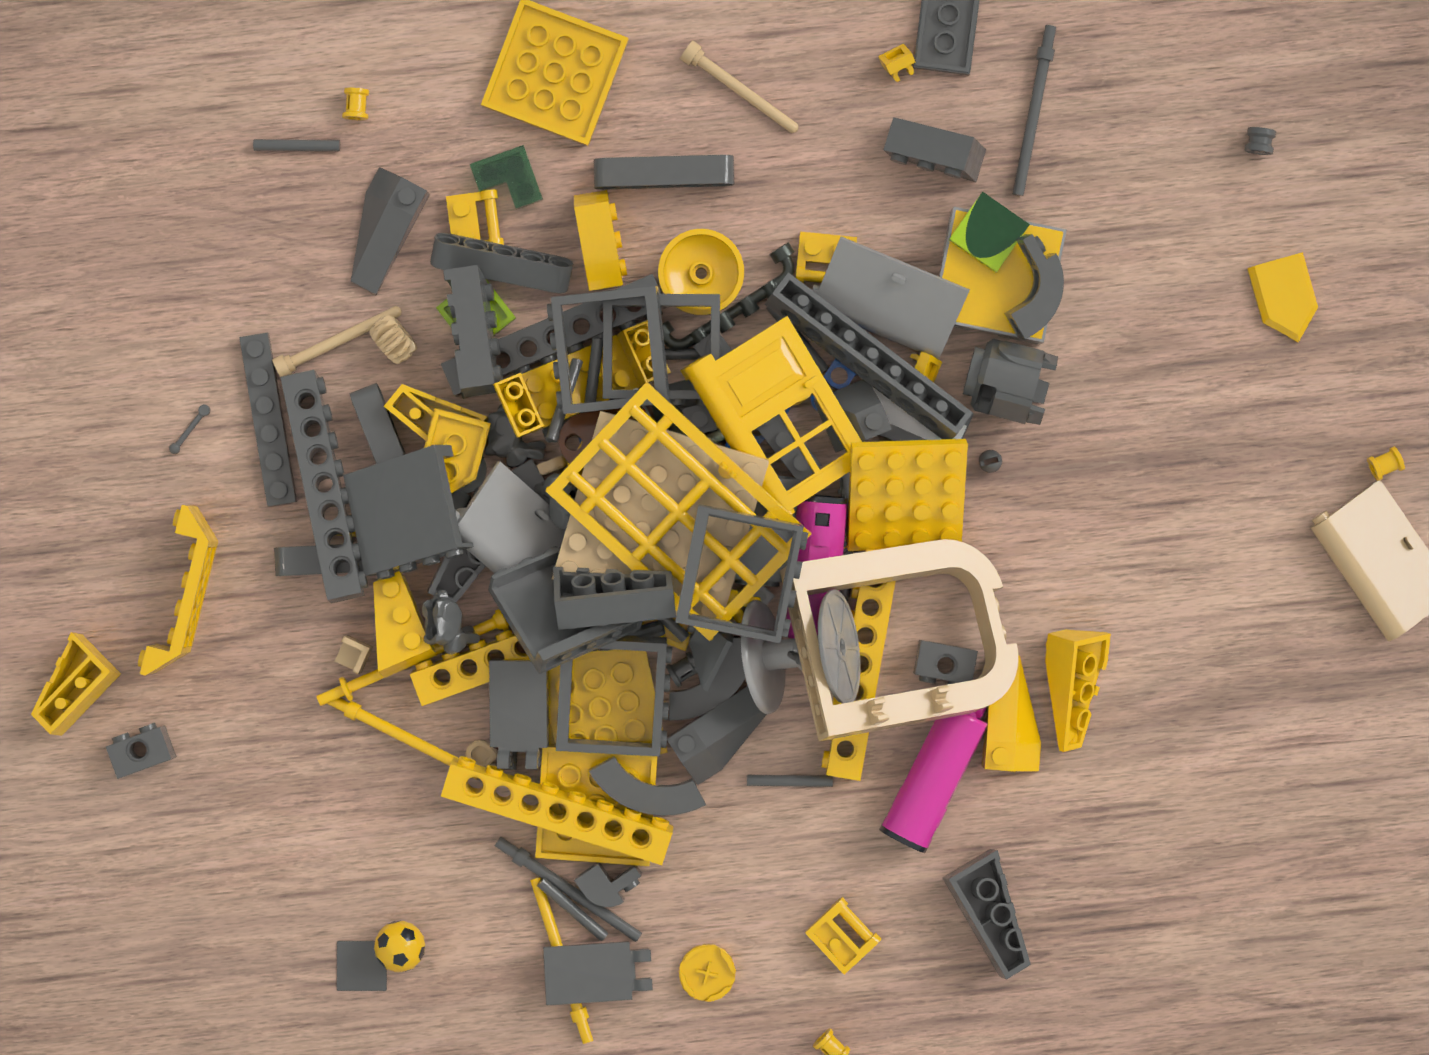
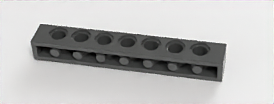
[764,272,973,439]
[441,274,667,399]
[280,370,368,604]

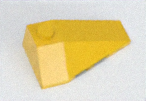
[1045,629,1111,752]
[982,655,1041,771]

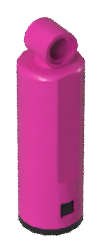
[786,494,848,639]
[879,707,988,853]

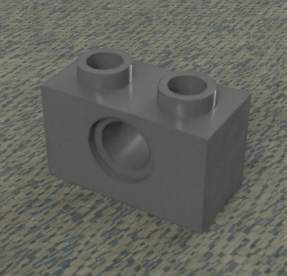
[913,640,978,685]
[106,723,177,779]

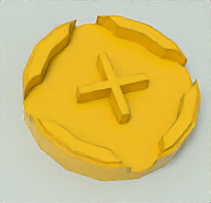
[679,944,736,1002]

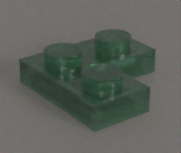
[470,145,543,210]

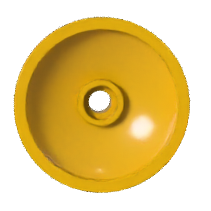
[658,229,744,315]

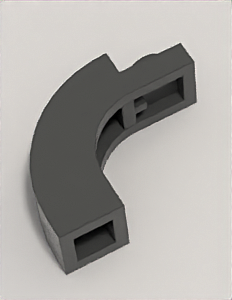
[1004,234,1064,339]

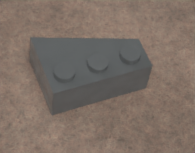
[883,117,986,182]

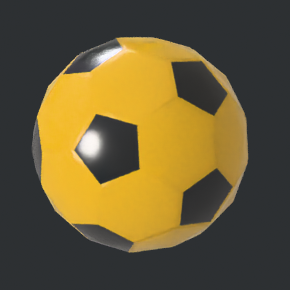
[374,921,425,972]

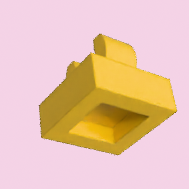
[878,44,916,82]
[910,351,942,383]

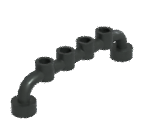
[662,242,795,350]

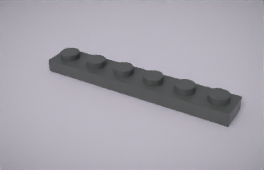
[239,332,297,507]
[693,333,822,482]

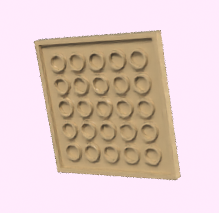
[552,411,769,618]

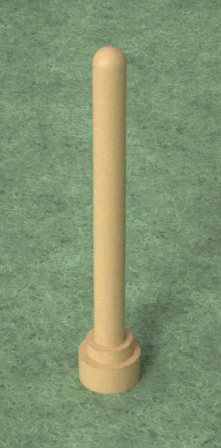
[680,41,799,133]
[272,306,402,377]

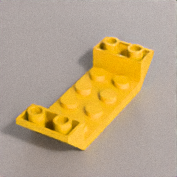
[493,320,671,438]
[138,505,218,676]

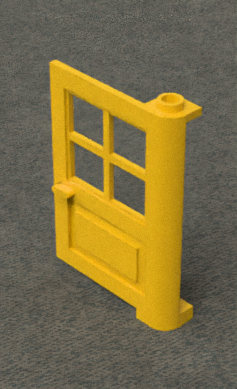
[680,316,862,515]

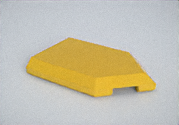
[1247,252,1318,343]
[424,408,491,493]

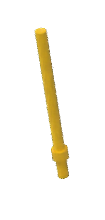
[327,698,478,780]
[530,877,593,1044]

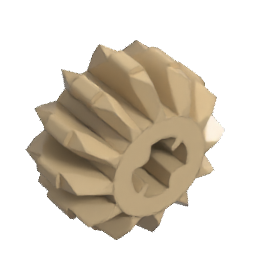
[369,315,417,364]

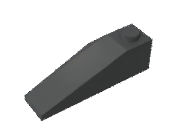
[351,167,430,295]
[667,685,767,785]

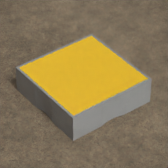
[939,207,1067,345]

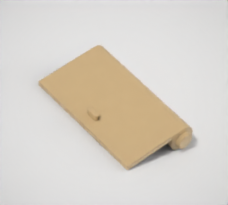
[1310,480,1429,641]

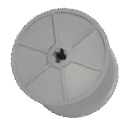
[741,589,860,714]

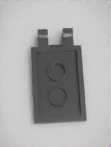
[489,659,549,769]
[543,941,653,1005]

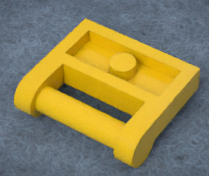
[446,189,504,245]
[795,231,857,284]
[805,897,881,975]

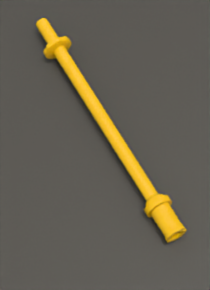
[316,609,509,706]

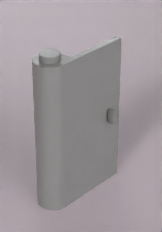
[812,237,970,360]
[455,461,565,573]

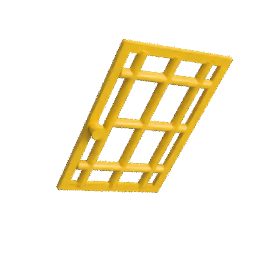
[546,382,812,641]

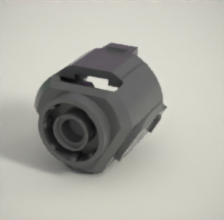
[963,339,1058,425]

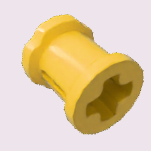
[342,87,369,121]
[1367,446,1405,481]
[812,1028,850,1055]

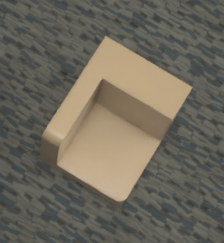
[335,635,373,674]

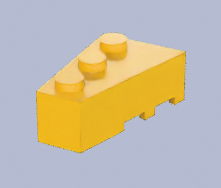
[574,190,628,291]
[384,384,488,441]
[373,571,437,678]
[31,632,121,736]

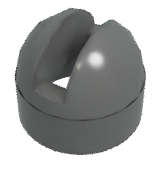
[979,450,1002,473]

